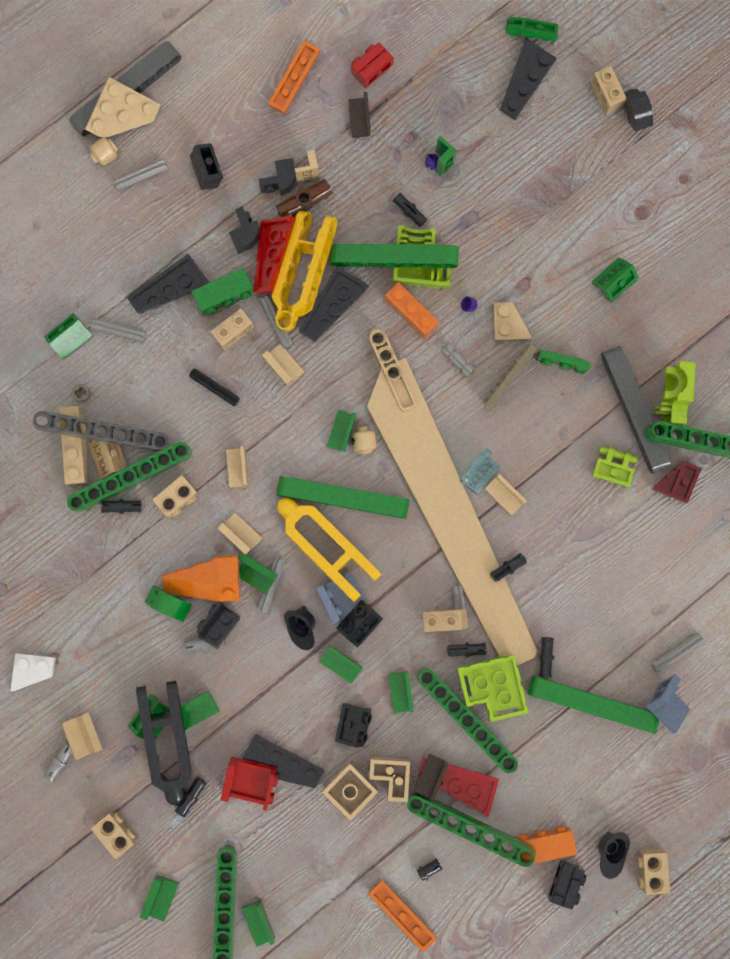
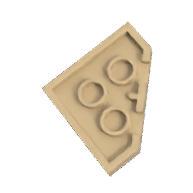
[85,77,161,138]

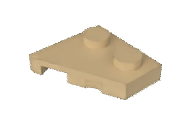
[493,302,532,341]

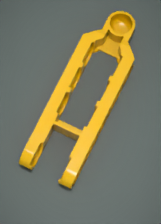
[272,211,337,331]
[277,497,381,602]

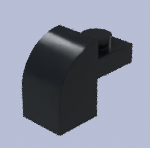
[624,88,653,131]
[259,158,296,196]
[229,206,260,254]

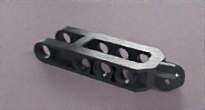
[136,680,192,806]

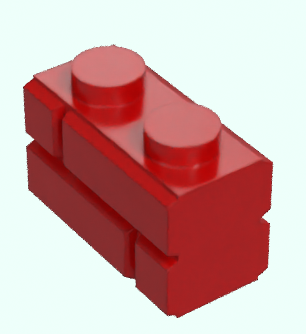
[351,42,394,88]

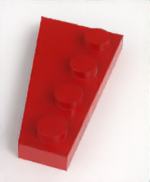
[253,215,296,294]
[418,757,499,818]

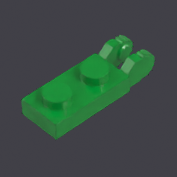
[505,17,559,42]
[536,350,591,374]

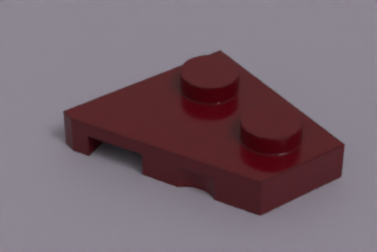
[652,461,702,504]

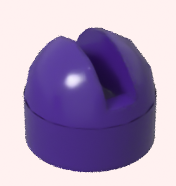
[425,154,439,170]
[461,296,478,312]

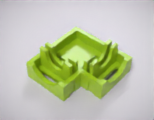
[393,225,451,290]
[654,361,696,426]
[456,654,529,722]

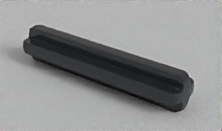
[189,368,240,406]

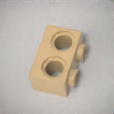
[590,66,627,115]
[211,308,254,351]
[153,475,199,518]
[423,608,468,632]
[91,810,137,860]
[637,849,670,895]

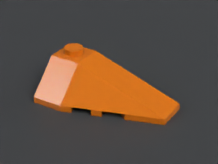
[162,555,241,602]

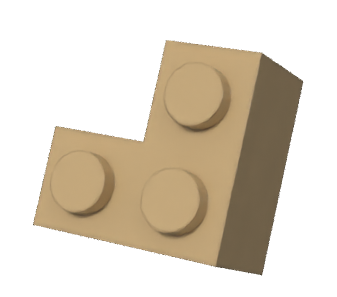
[369,756,410,802]

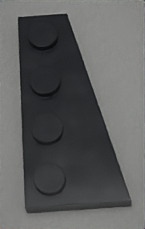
[500,38,557,120]
[127,254,210,314]
[299,267,370,342]
[243,734,324,788]

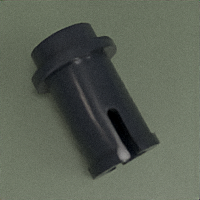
[416,858,443,881]

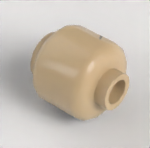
[89,137,118,166]
[351,427,377,455]

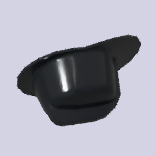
[284,606,316,650]
[598,832,630,879]

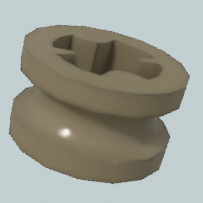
[72,384,90,402]

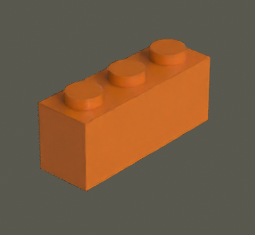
[384,282,439,340]
[516,825,577,867]

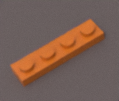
[268,40,320,115]
[368,879,437,953]

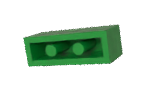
[192,267,254,316]

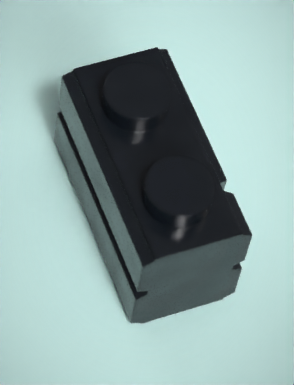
[190,143,223,190]
[548,860,586,910]

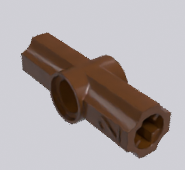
[275,179,333,217]

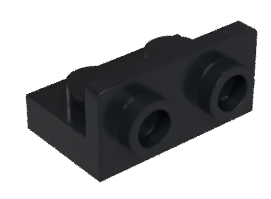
[336,600,383,648]
[197,601,240,649]
[335,703,372,747]

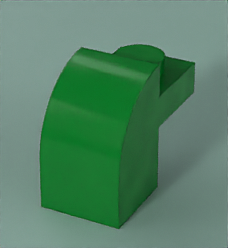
[145,585,192,622]

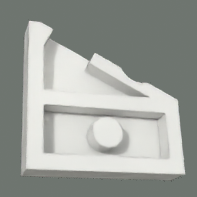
[10,653,56,691]

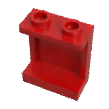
[221,756,279,811]

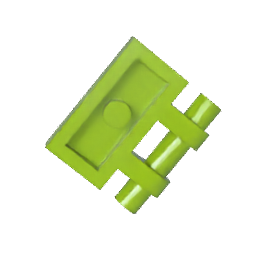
[592,446,638,488]

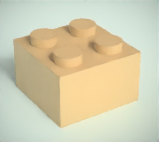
[322,761,378,821]

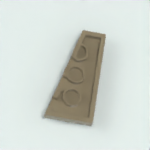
[484,344,538,410]

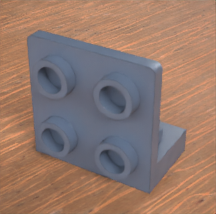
[316,572,368,624]
[646,674,690,734]

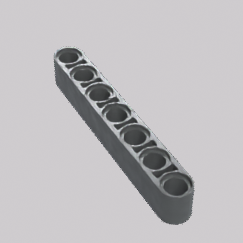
[69,41,181,136]
[601,346,671,474]
[32,411,169,452]

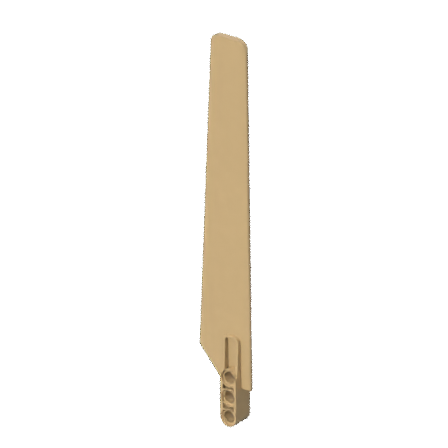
[367,329,537,665]

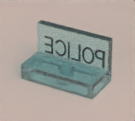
[460,448,500,495]

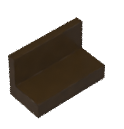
[348,92,371,138]
[414,753,449,802]

